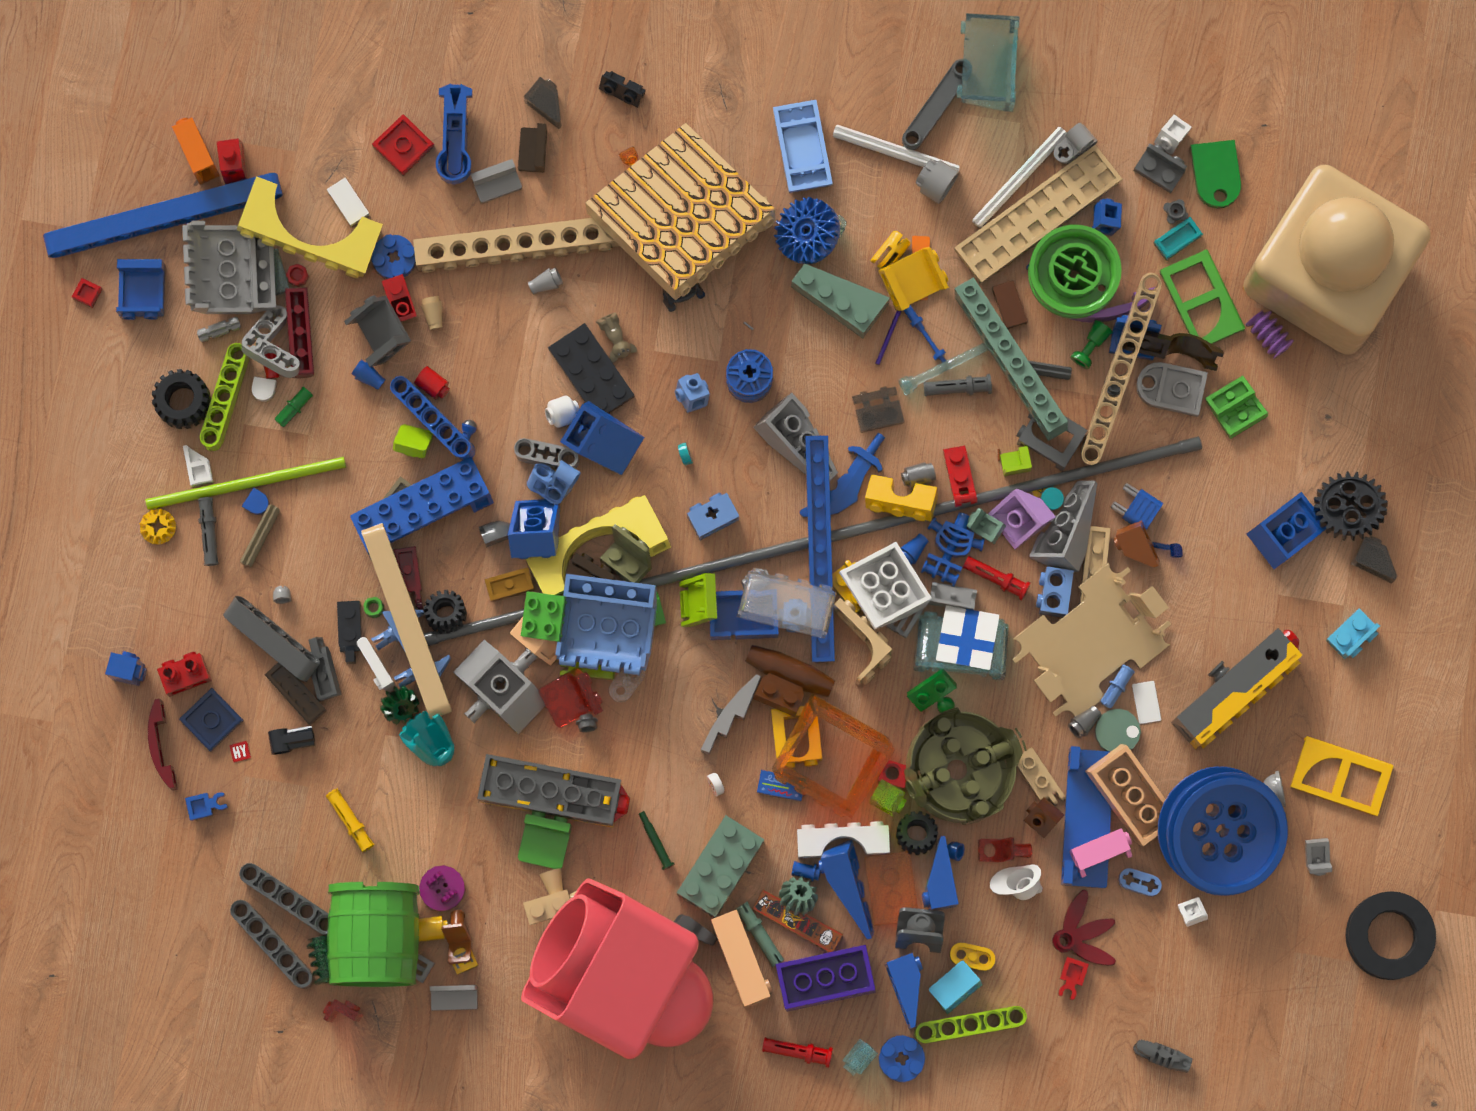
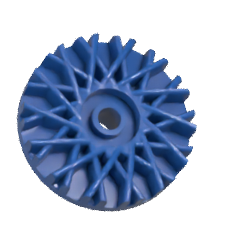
[774,197,840,264]

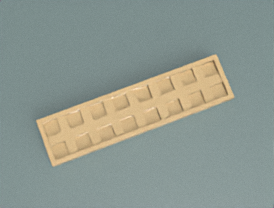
[954,145,1122,284]

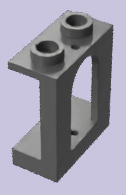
[1016,414,1088,472]

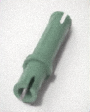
[735,901,785,967]

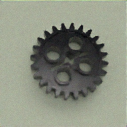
[1314,471,1388,541]

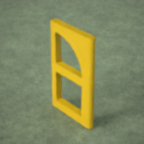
[1290,736,1394,817]

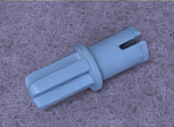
[1101,664,1135,708]

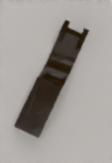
[1122,327,1224,371]

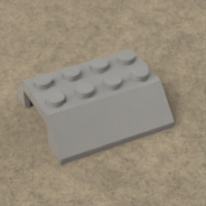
[182,221,276,314]

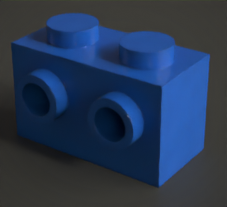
[105,651,147,686]

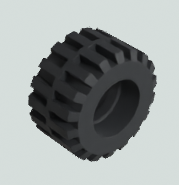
[152,369,211,429]

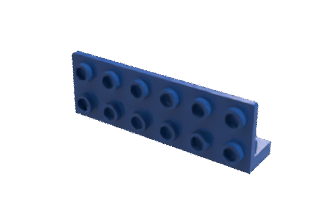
[350,457,494,558]
[1061,746,1111,888]

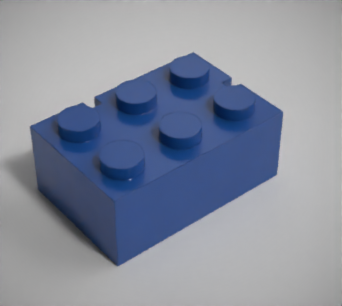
[710,589,779,640]

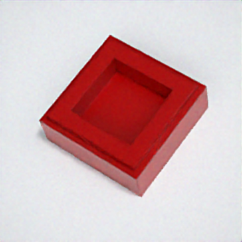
[72,278,102,308]

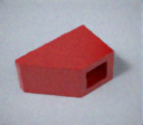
[382,274,417,322]

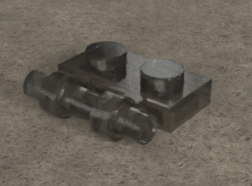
[852,386,904,433]

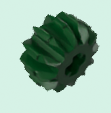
[380,685,420,725]

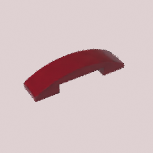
[148,698,178,791]

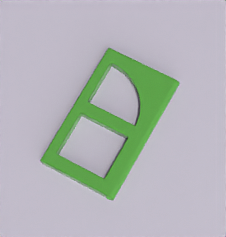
[1159,249,1246,344]

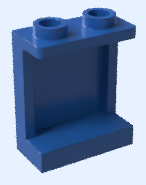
[116,259,165,320]

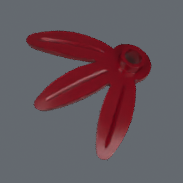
[1052,890,1116,966]

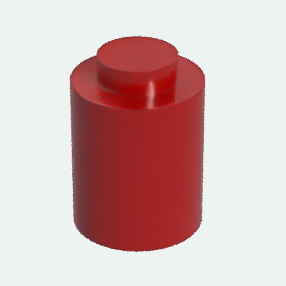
[414,366,450,400]

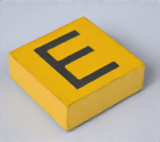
[453,948,479,975]

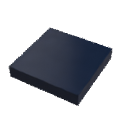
[179,688,244,752]

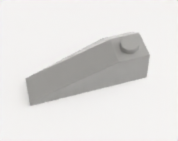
[753,393,838,482]
[1029,481,1097,572]

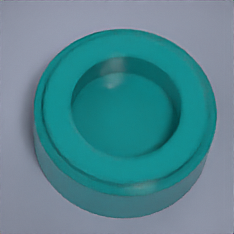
[678,442,693,466]
[1040,487,1064,511]

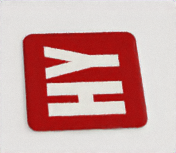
[230,741,251,762]

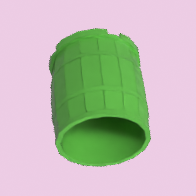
[327,882,420,987]

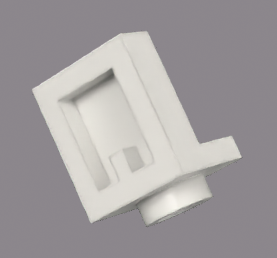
[1154,115,1192,155]

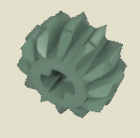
[779,877,818,916]

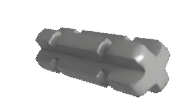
[197,317,241,342]

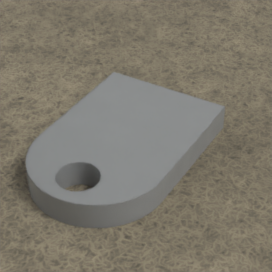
[1136,362,1208,417]

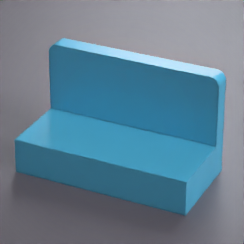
[929,961,982,1015]

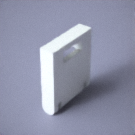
[357,637,396,692]

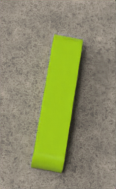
[200,343,250,451]
[915,1006,1027,1044]

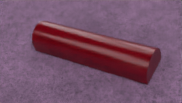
[285,287,314,379]

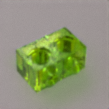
[869,779,907,817]

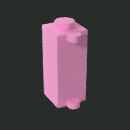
[1069,828,1132,878]

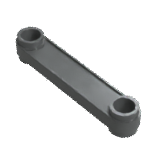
[902,59,971,150]

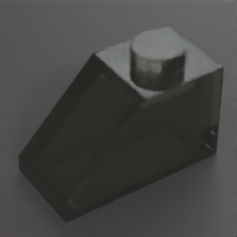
[524,77,562,129]
[1351,536,1397,583]

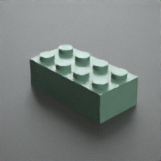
[677,815,764,918]

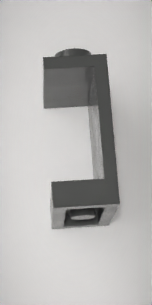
[344,295,411,367]

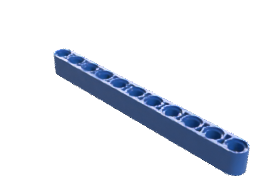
[43,173,283,258]

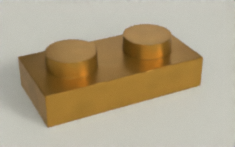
[484,567,534,602]

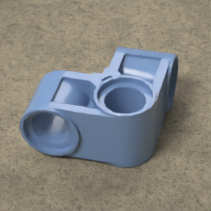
[527,460,581,504]

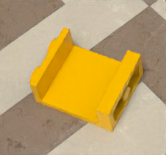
[878,247,949,311]

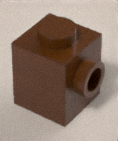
[1023,797,1064,838]

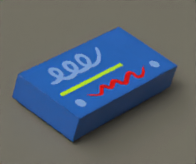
[757,770,806,801]

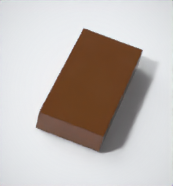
[992,280,1028,329]

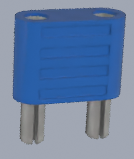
[1111,483,1164,530]

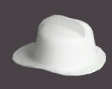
[990,864,1042,900]

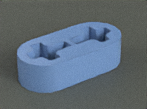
[1118,868,1162,897]

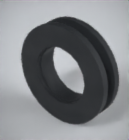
[1345,891,1436,980]

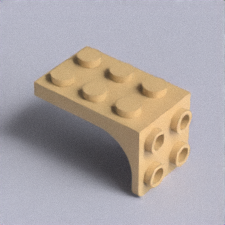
[833,598,892,686]

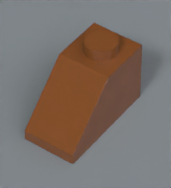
[1114,520,1160,568]

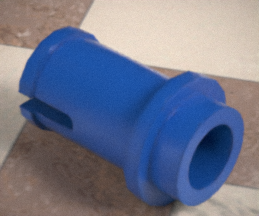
[791,861,821,882]

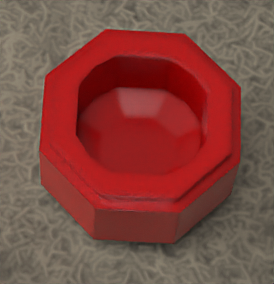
[286,264,309,287]

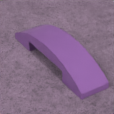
[1069,287,1155,323]

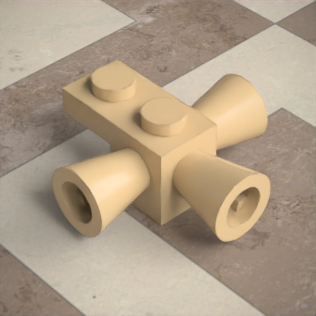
[523,868,577,925]

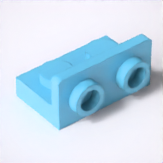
[1326,608,1380,659]

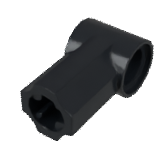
[268,726,315,755]

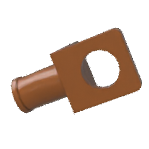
[441,910,472,965]

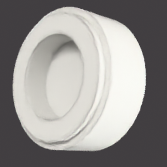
[707,773,725,796]

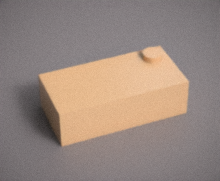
[1085,744,1166,846]
[711,910,773,1008]

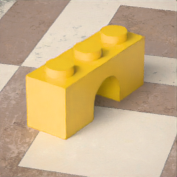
[865,475,938,521]

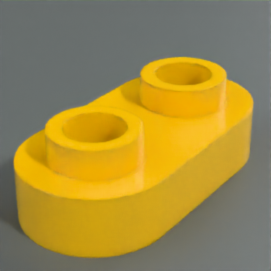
[950,943,995,971]

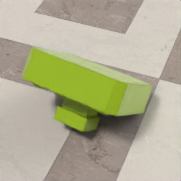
[393,424,433,458]

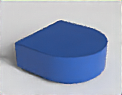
[242,488,269,515]

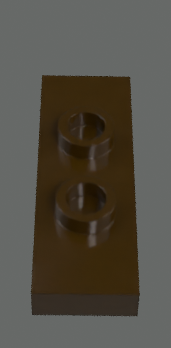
[265,662,327,725]

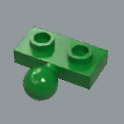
[907,668,957,713]

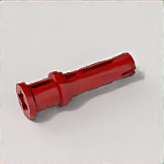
[963,556,1031,601]
[762,1037,833,1068]

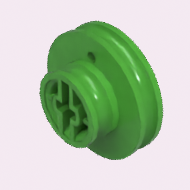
[1028,225,1122,319]

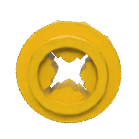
[139,509,176,545]

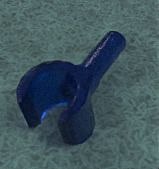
[1152,542,1183,558]

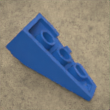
[819,840,874,939]

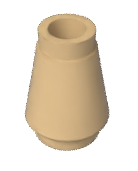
[420,296,443,330]

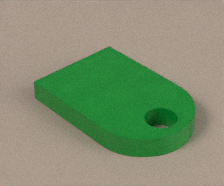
[1190,140,1241,208]

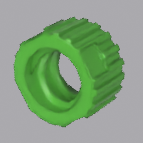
[363,597,384,618]

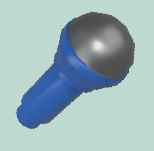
[459,420,477,453]

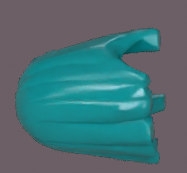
[399,711,455,767]

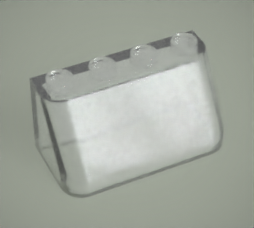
[737,568,836,639]

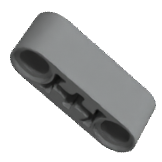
[514,438,579,469]

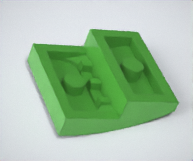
[1205,376,1268,439]

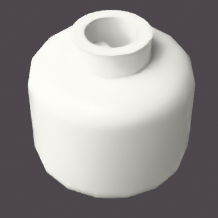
[545,396,579,428]

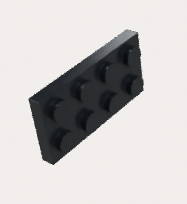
[548,323,635,414]

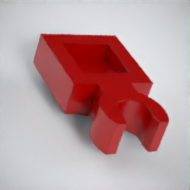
[1058,957,1089,1000]

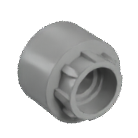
[916,160,959,204]

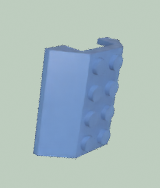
[555,574,657,676]

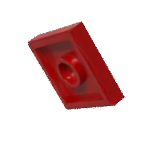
[372,114,435,176]

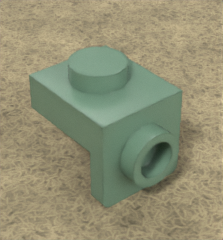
[967,508,1006,544]

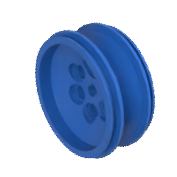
[1158,766,1288,896]

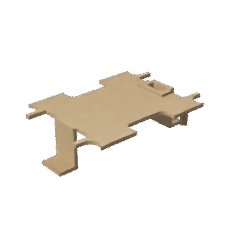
[1012,563,1171,717]

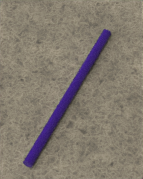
[875,311,901,365]

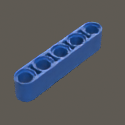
[390,376,475,461]

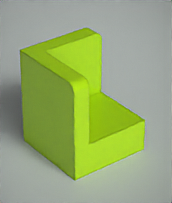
[1000,446,1032,476]

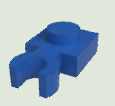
[185,792,228,821]

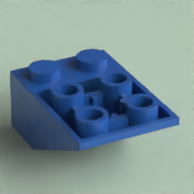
[560,401,645,475]

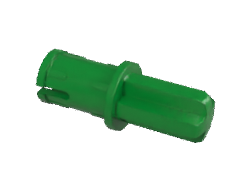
[275,387,313,427]

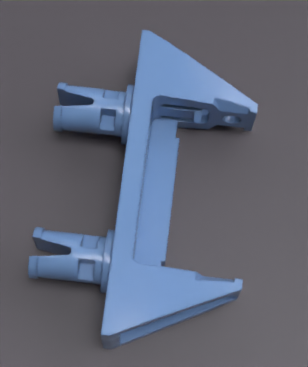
[371,610,451,688]

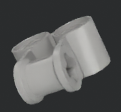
[1054,122,1098,164]

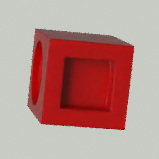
[875,759,906,790]

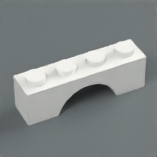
[797,821,890,859]

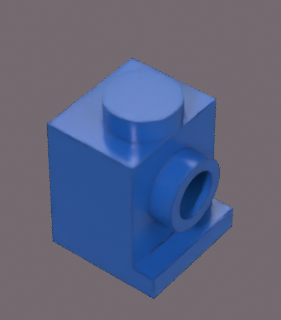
[1092,199,1122,236]

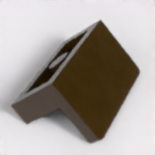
[518,123,547,172]

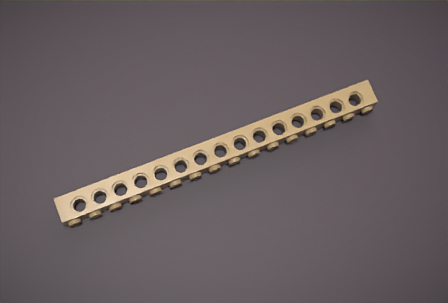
[413,196,770,273]

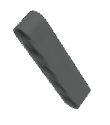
[223,596,320,682]
[239,863,329,936]
[230,900,315,989]

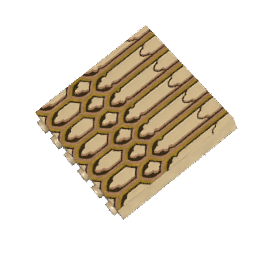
[586,123,775,300]

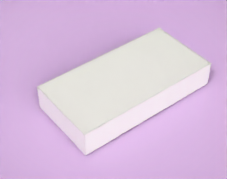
[327,178,370,227]

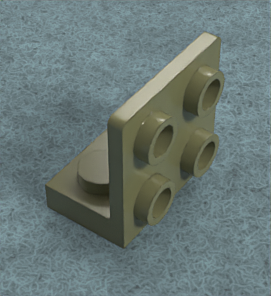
[600,524,652,583]

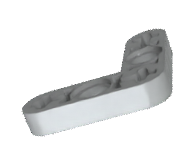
[242,305,299,378]

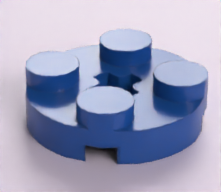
[372,234,416,279]
[879,1035,925,1082]

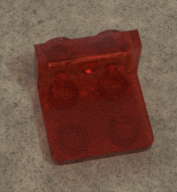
[539,668,603,728]

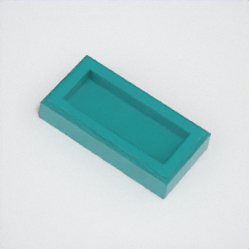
[1154,217,1203,261]

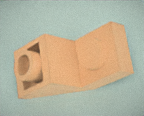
[510,617,557,666]

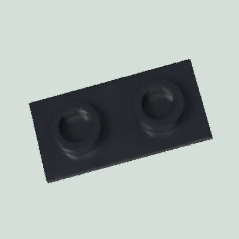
[599,71,646,108]

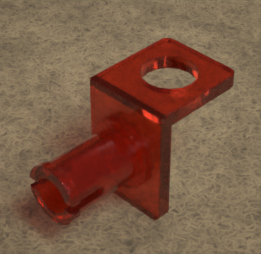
[978,837,1032,862]

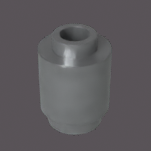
[901,462,936,490]

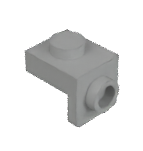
[1305,838,1332,876]

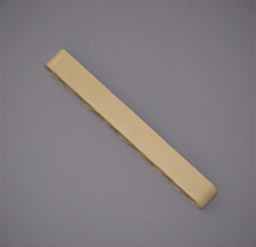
[1081,273,1162,465]
[361,523,452,719]

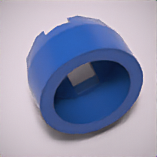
[947,842,965,861]

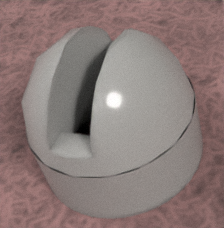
[273,586,291,604]

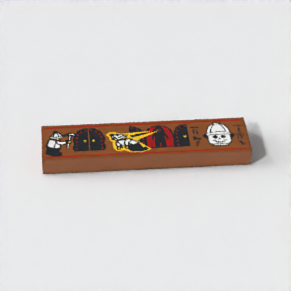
[752,889,843,953]

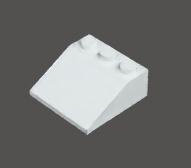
[839,542,932,630]

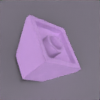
[988,488,1055,549]

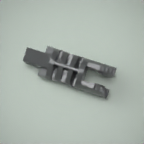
[1133,1039,1193,1073]

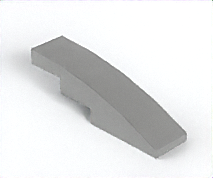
[701,674,761,755]

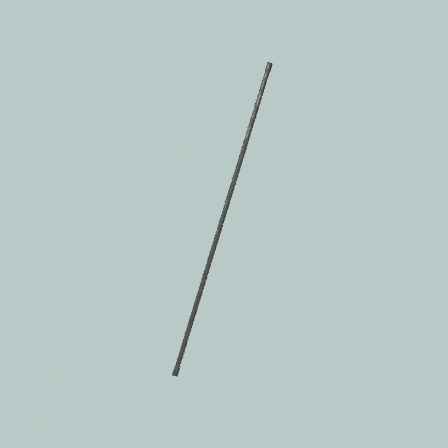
[424,436,1202,646]

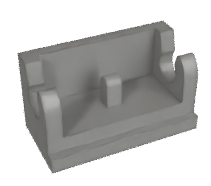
[928,582,977,610]

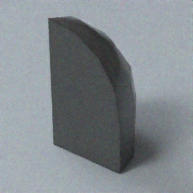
[479,521,510,548]

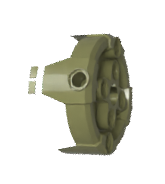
[904,707,1027,825]

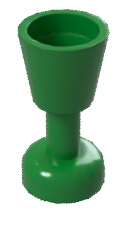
[1070,320,1113,369]

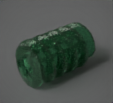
[306,935,329,985]

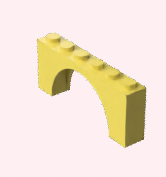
[236,176,383,278]
[526,495,671,600]

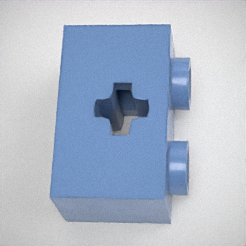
[687,493,739,540]

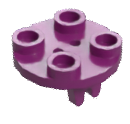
[419,865,465,912]

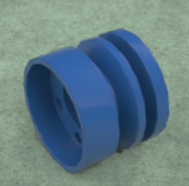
[726,349,773,403]

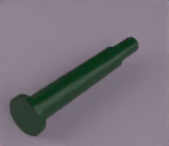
[638,811,675,870]

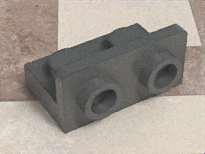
[1133,143,1187,193]

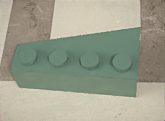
[791,264,890,339]

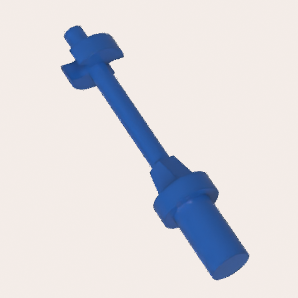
[903,305,946,363]

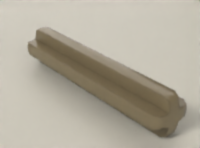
[240,504,280,567]

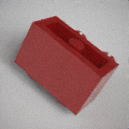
[157,652,212,697]

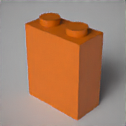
[172,117,220,185]

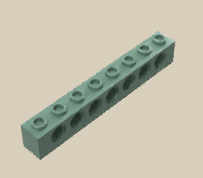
[954,277,1068,441]

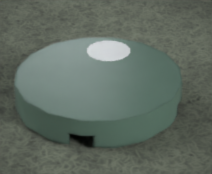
[1095,709,1141,752]

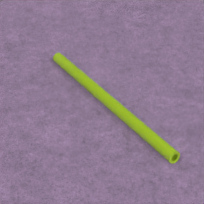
[145,457,346,510]

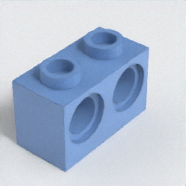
[1036,567,1074,618]

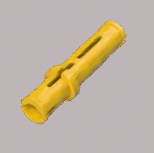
[326,788,375,853]

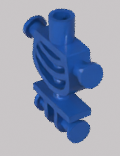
[921,512,985,587]

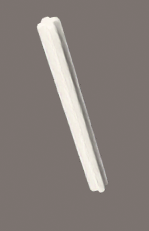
[833,125,960,171]
[972,127,1067,228]

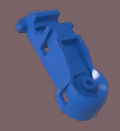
[436,84,473,185]

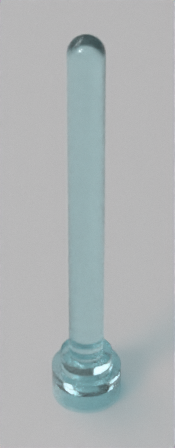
[898,343,989,395]

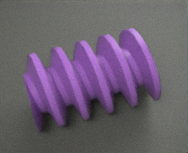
[1245,311,1294,359]

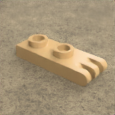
[1017,747,1066,806]

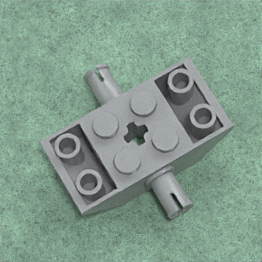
[453,640,550,734]

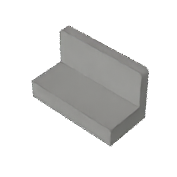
[471,159,522,203]
[430,985,478,1011]

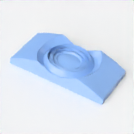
[773,100,833,193]

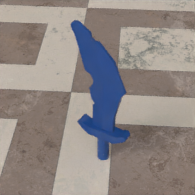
[800,433,885,517]

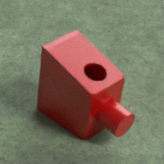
[217,138,247,185]

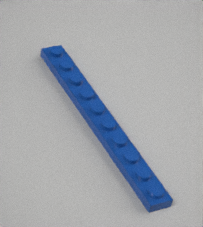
[805,436,835,662]

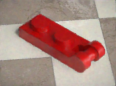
[943,445,978,507]

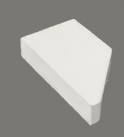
[183,445,214,487]

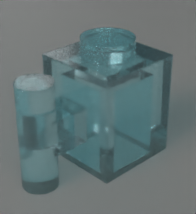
[842,1039,878,1076]

